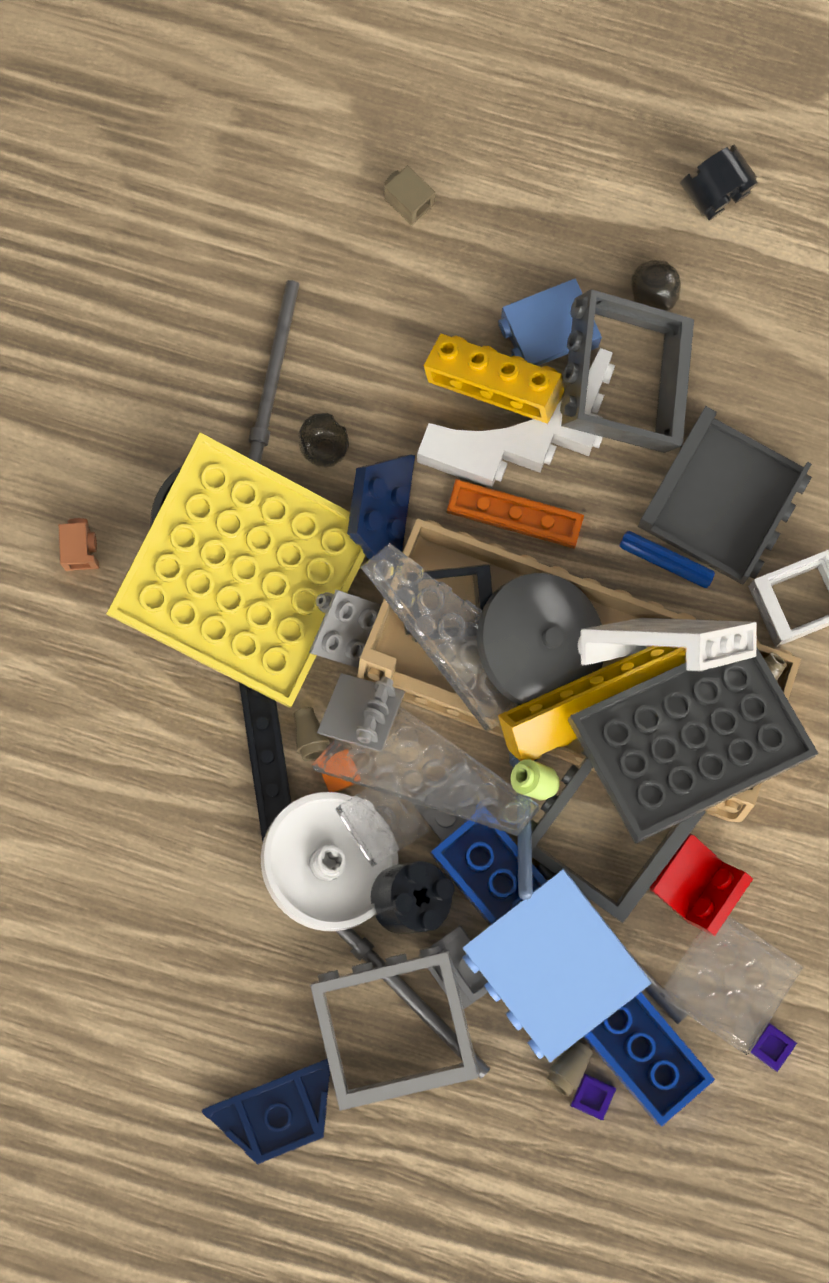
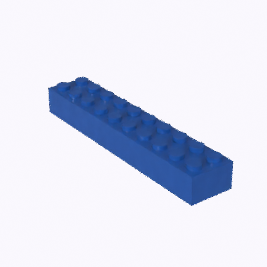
[430,807,715,1127]

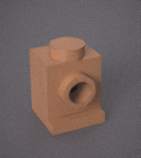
[58,518,99,571]

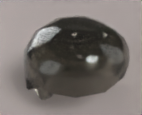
[631,260,681,311]
[299,413,349,468]

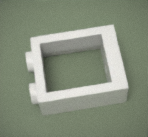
[748,550,829,647]

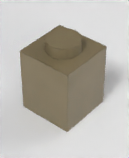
[384,165,435,225]

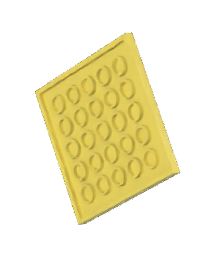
[106,433,365,708]

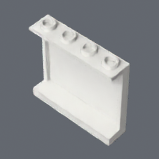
[578,618,756,671]

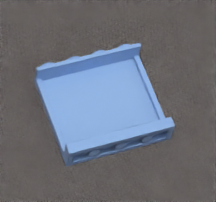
[463,869,652,1062]

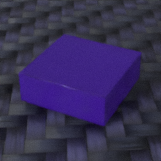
[747,1022,797,1072]
[570,1074,617,1121]

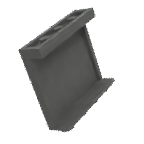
[638,406,812,585]

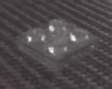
[335,773,430,867]

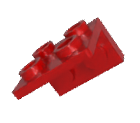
[650,834,753,936]

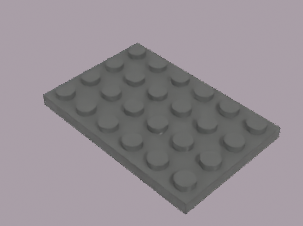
[568,646,818,844]

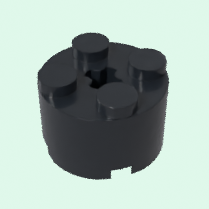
[680,144,758,221]
[371,861,454,934]

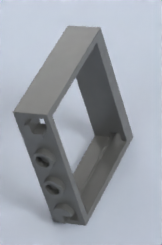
[560,289,694,453]
[531,749,706,923]

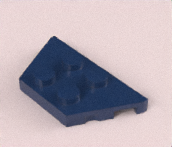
[347,454,415,581]
[202,1059,330,1165]

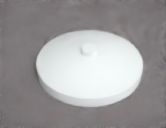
[261,792,398,931]

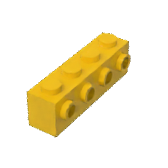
[423,333,564,424]

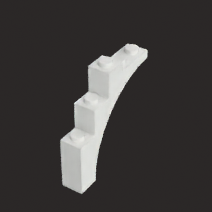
[417,348,615,489]

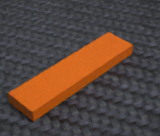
[447,479,584,549]

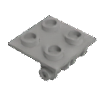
[309,589,381,668]
[317,673,405,752]

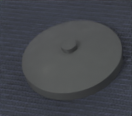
[477,573,604,705]

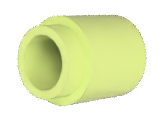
[511,759,560,800]

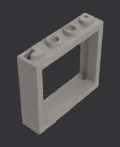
[310,946,479,1111]

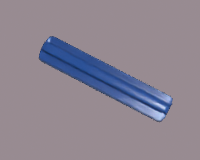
[620,531,715,588]

